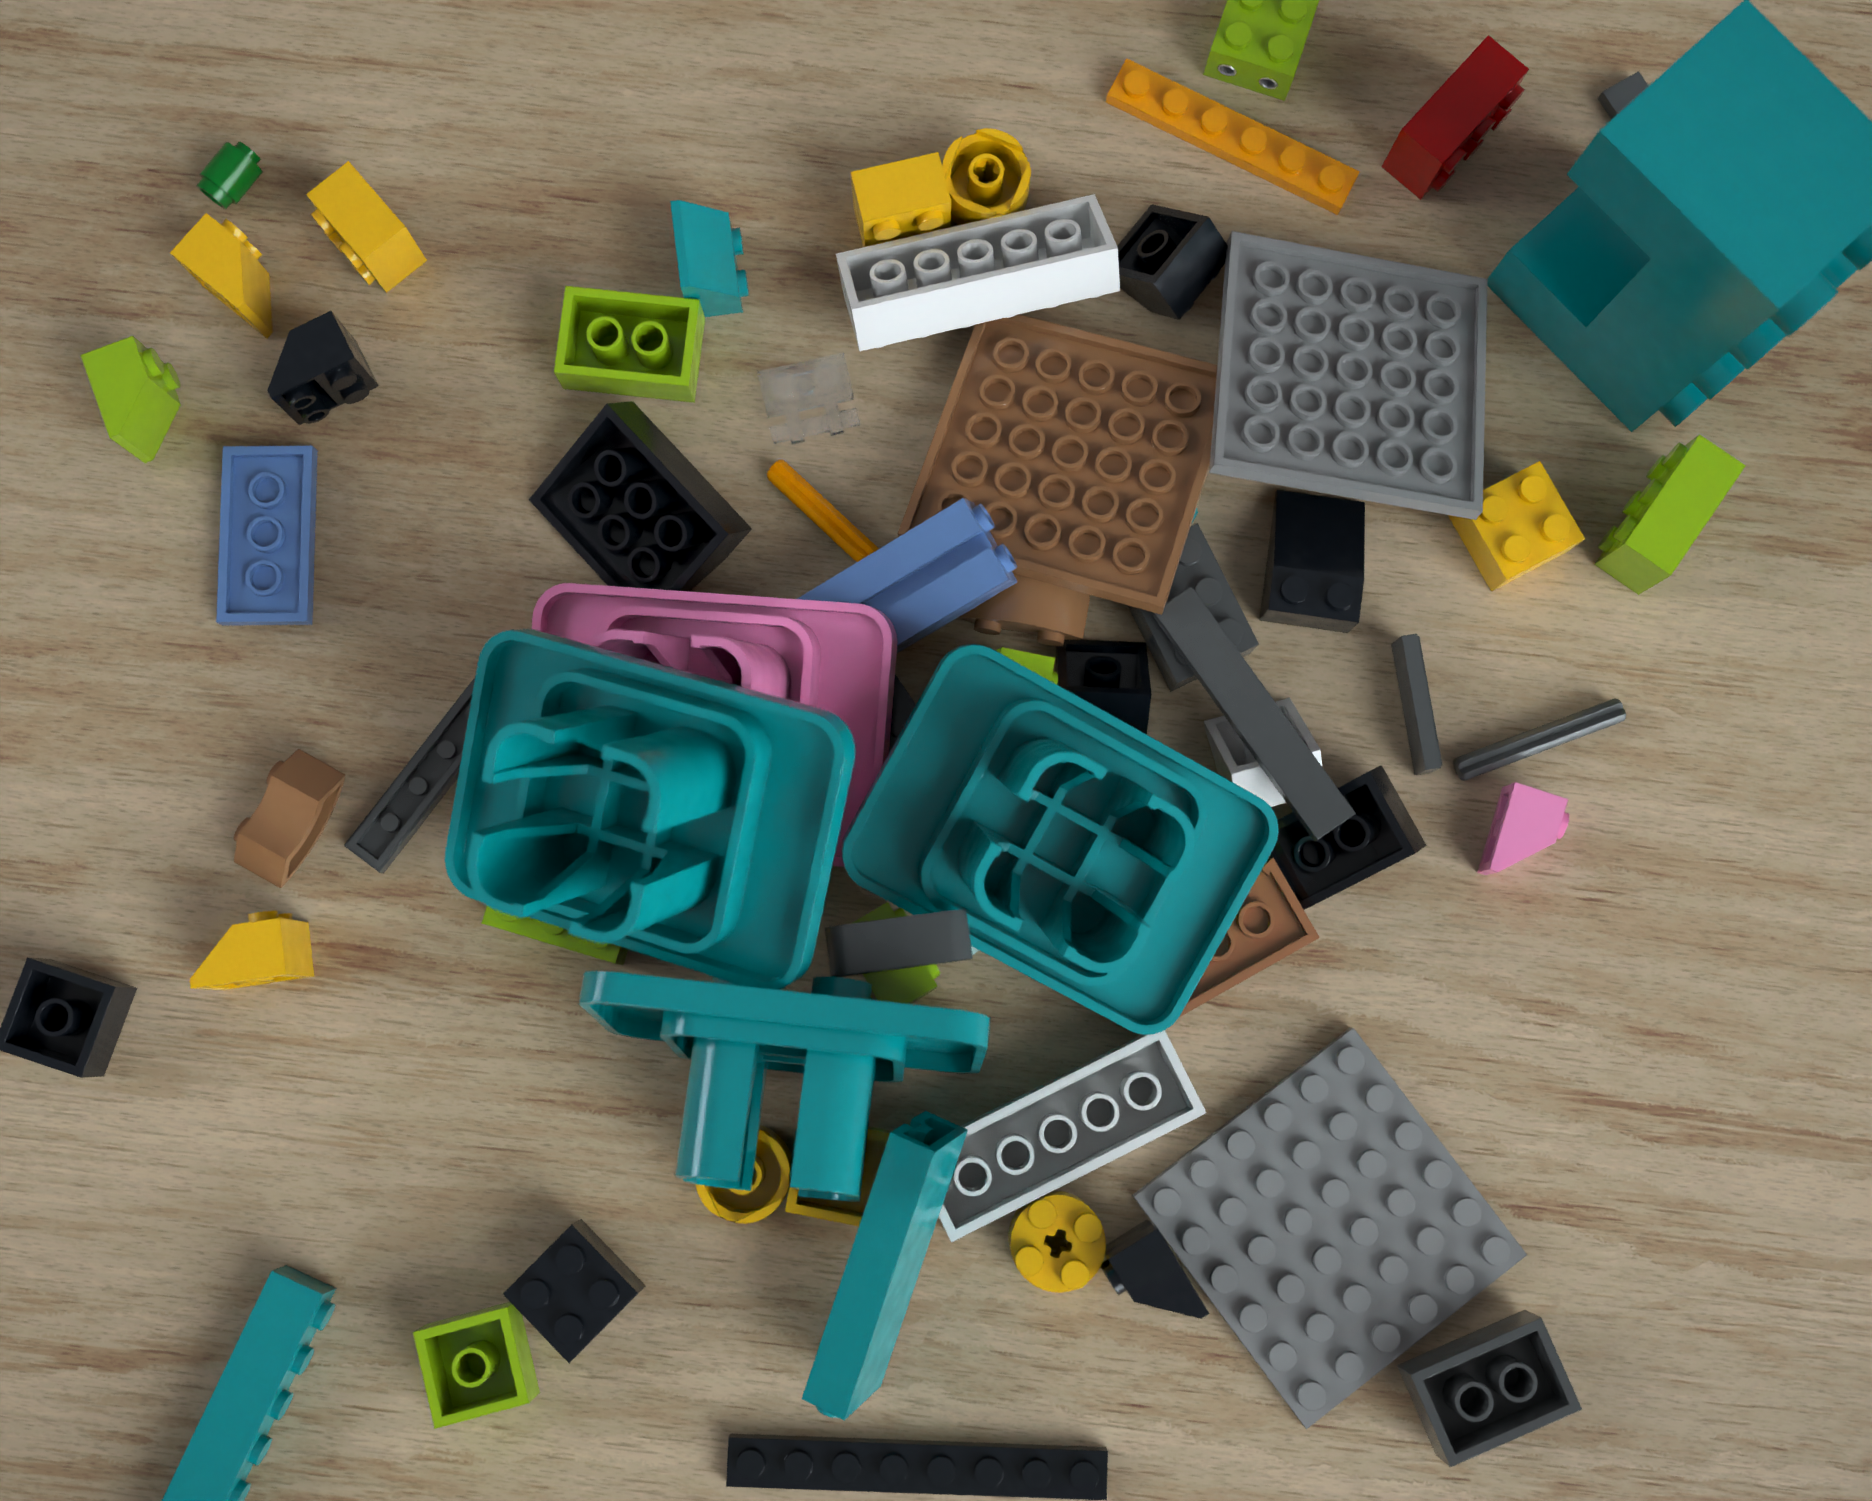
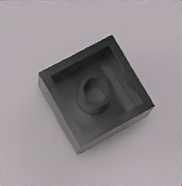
[0,957,137,1078]
[503,1219,646,1363]

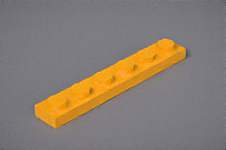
[1106,58,1360,215]

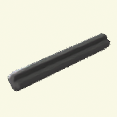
[1453,698,1626,781]

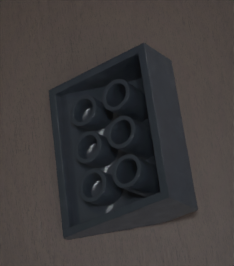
[529,401,752,592]

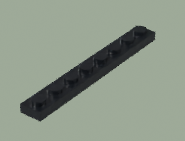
[726,1434,1108,1500]

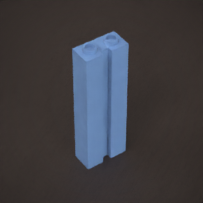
[797,498,1018,653]

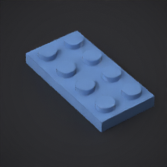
[216,445,318,626]

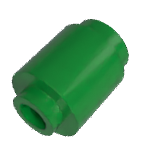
[196,141,263,210]

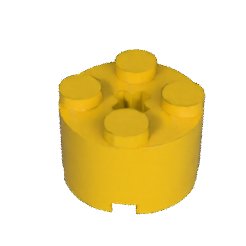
[942,128,1031,225]
[695,1125,793,1224]
[1008,1190,1106,1293]

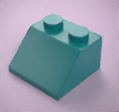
[670,200,749,317]

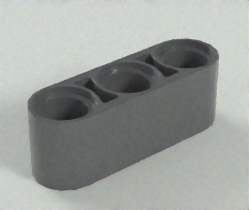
[825,909,973,977]

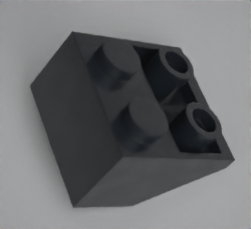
[267,311,379,425]

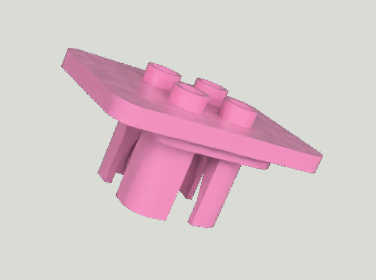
[532,583,897,867]

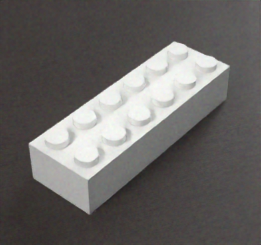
[836,194,1120,351]
[939,1030,1206,1242]

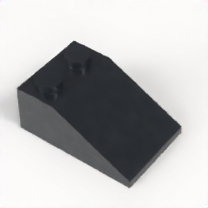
[1259,490,1365,633]
[1266,765,1426,910]

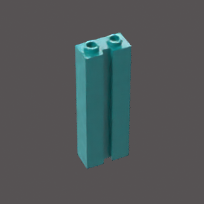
[802,1111,968,1420]

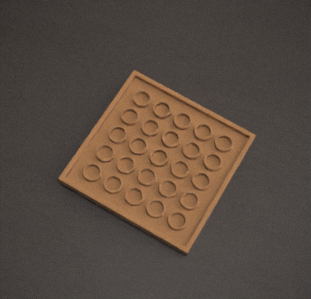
[897,314,1217,615]

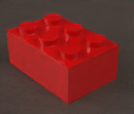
[1381,35,1529,200]

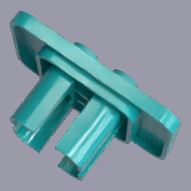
[445,629,855,990]
[841,644,1279,1035]
[579,971,990,1202]

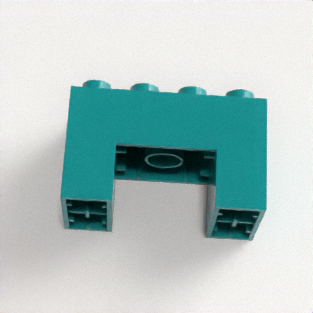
[1487,0,1872,432]

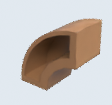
[958,574,1091,646]
[234,749,346,888]

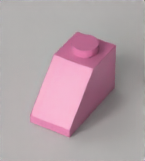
[1477,782,1569,875]

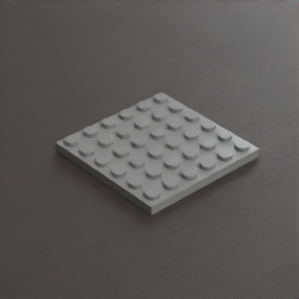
[1209,231,1487,520]
[1132,1028,1527,1429]

